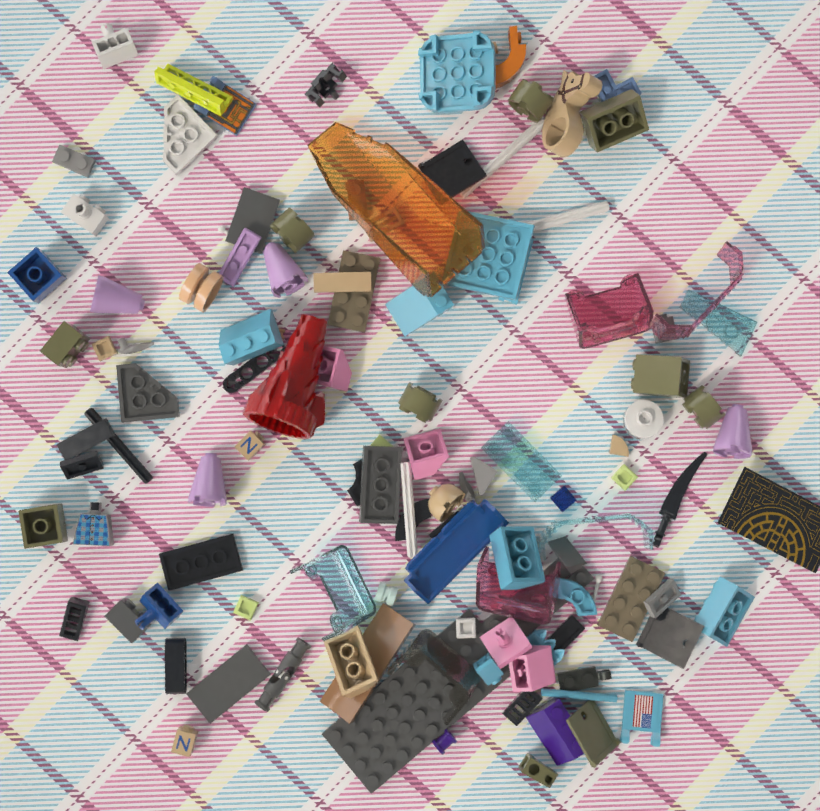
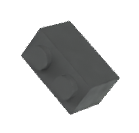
[104,598,151,644]

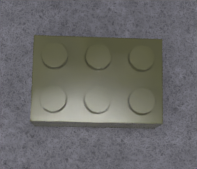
[579,89,649,153]

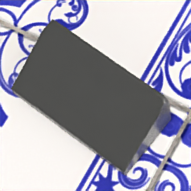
[547,536,587,574]

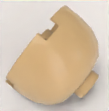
[428,484,466,522]

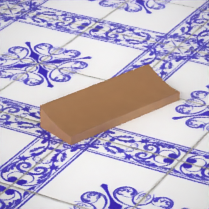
[319,603,416,724]

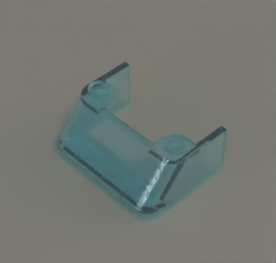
[290,545,376,641]

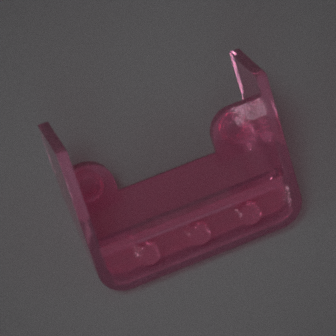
[476,546,561,625]

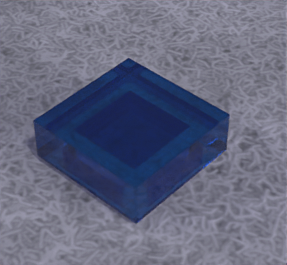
[549,485,577,512]

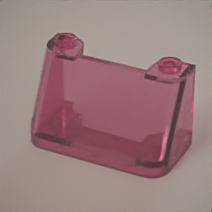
[565,273,654,349]

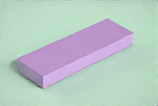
[219,227,262,287]

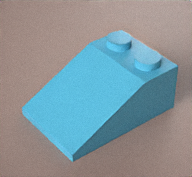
[385,273,454,337]

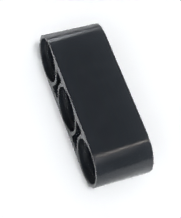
[165,638,187,694]

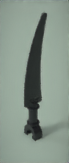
[652,452,707,548]

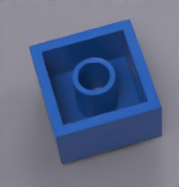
[7,247,67,304]

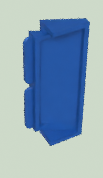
[403,499,509,604]

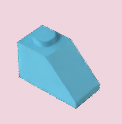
[473,653,504,686]

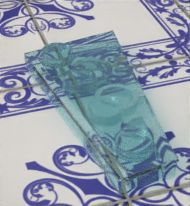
[680,289,757,357]

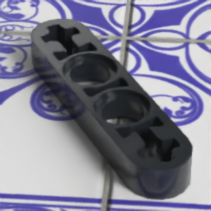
[223,345,286,393]

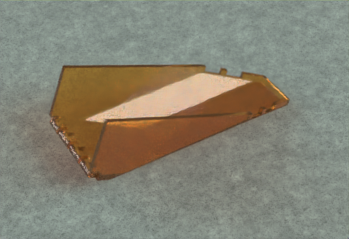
[307,122,485,297]

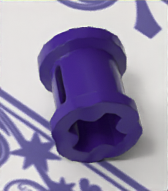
[432,729,458,755]

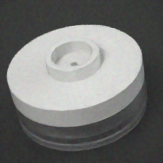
[623,400,664,440]

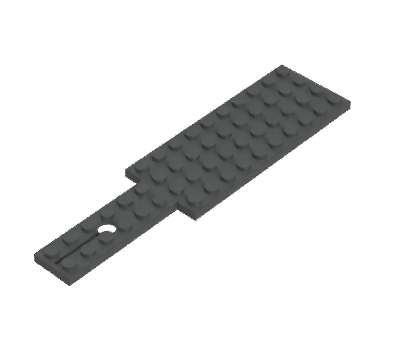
[322,558,594,794]

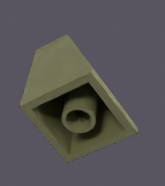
[631,354,690,398]

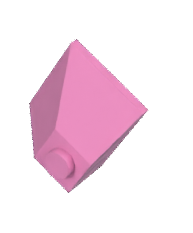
[317,346,352,392]
[403,428,449,480]

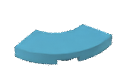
[556,578,597,616]

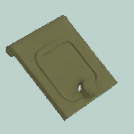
[566,700,621,768]

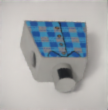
[73,502,114,546]

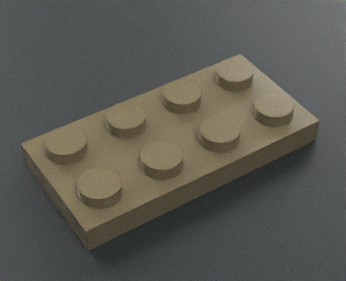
[327,250,380,333]
[597,556,665,642]

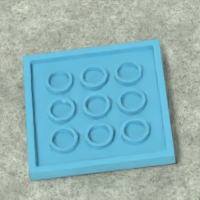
[442,210,535,301]

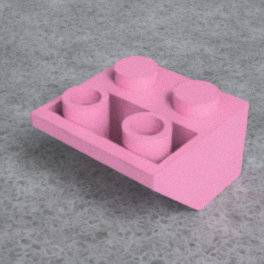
[509,645,556,692]

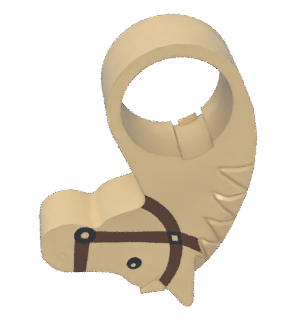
[542,70,602,158]

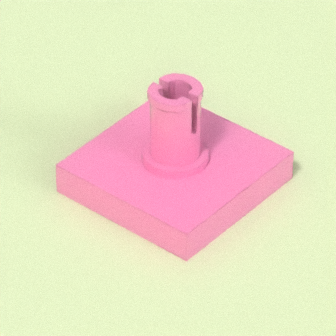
[480,616,533,669]

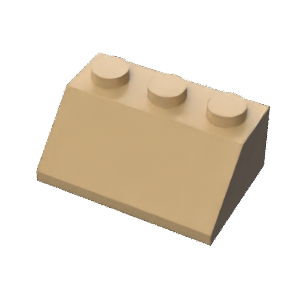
[323,625,379,698]

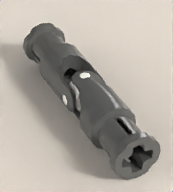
[254,637,311,712]

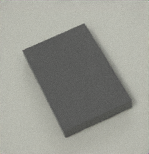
[225,187,280,254]

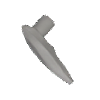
[118,338,154,354]
[459,472,476,502]

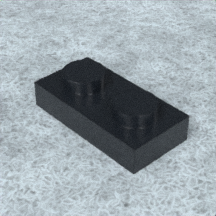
[60,450,104,480]

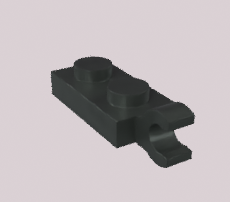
[557,666,612,691]

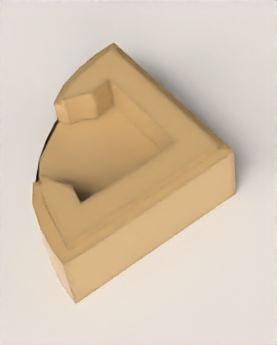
[609,435,629,457]

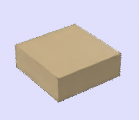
[92,336,118,362]

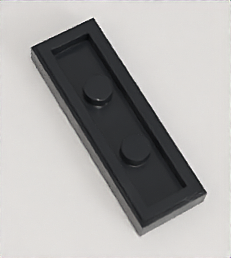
[56,418,115,460]

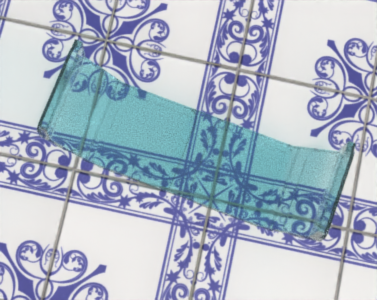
[536,513,654,560]

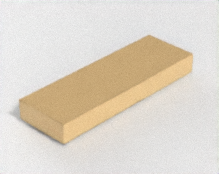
[313,272,372,293]

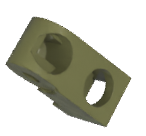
[518,753,558,788]

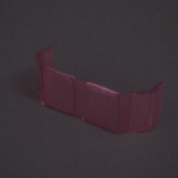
[648,241,744,340]

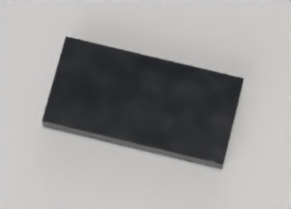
[159,533,243,591]

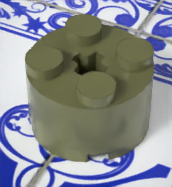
[508,79,554,123]
[270,207,315,254]
[398,382,443,423]
[682,385,726,429]

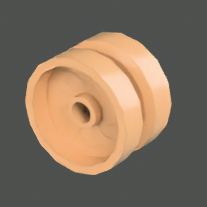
[179,263,224,313]

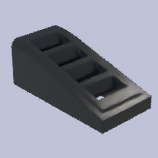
[59,597,90,641]
[502,691,543,726]

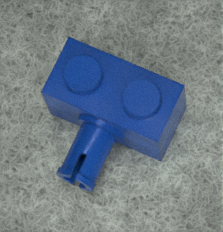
[135,582,183,630]

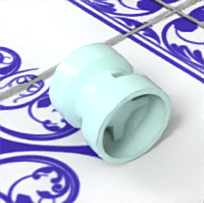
[374,582,398,606]

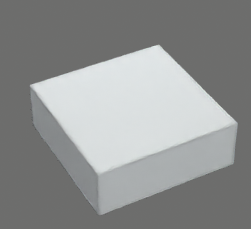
[456,618,476,638]

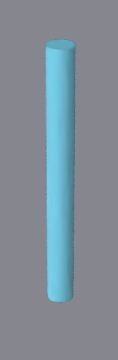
[541,688,617,703]

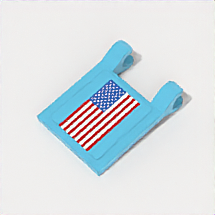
[620,690,663,747]

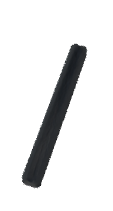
[84,408,153,484]

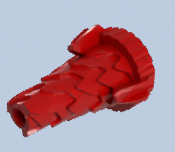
[243,314,327,440]

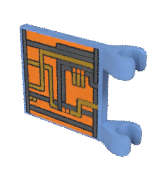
[193,76,257,136]

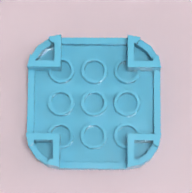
[418,30,496,113]

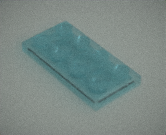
[481,421,562,503]

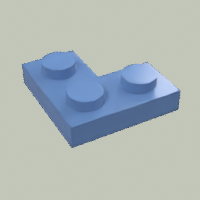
[594,69,642,102]

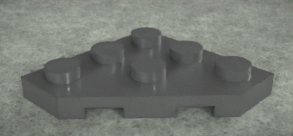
[116,363,180,423]

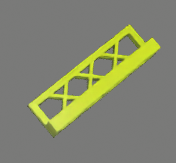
[154,64,233,116]

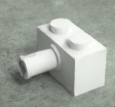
[92,23,139,69]
[61,193,109,236]

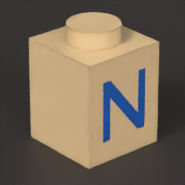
[234,430,266,461]
[171,725,199,757]

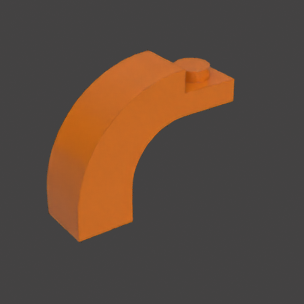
[496,26,526,89]

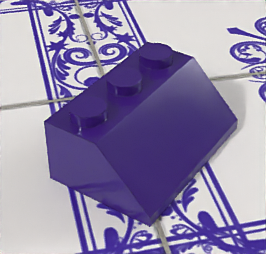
[526,697,584,766]

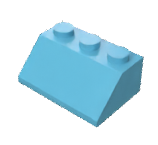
[218,309,284,366]
[489,527,545,590]
[694,577,755,647]

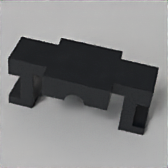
[305,63,347,108]

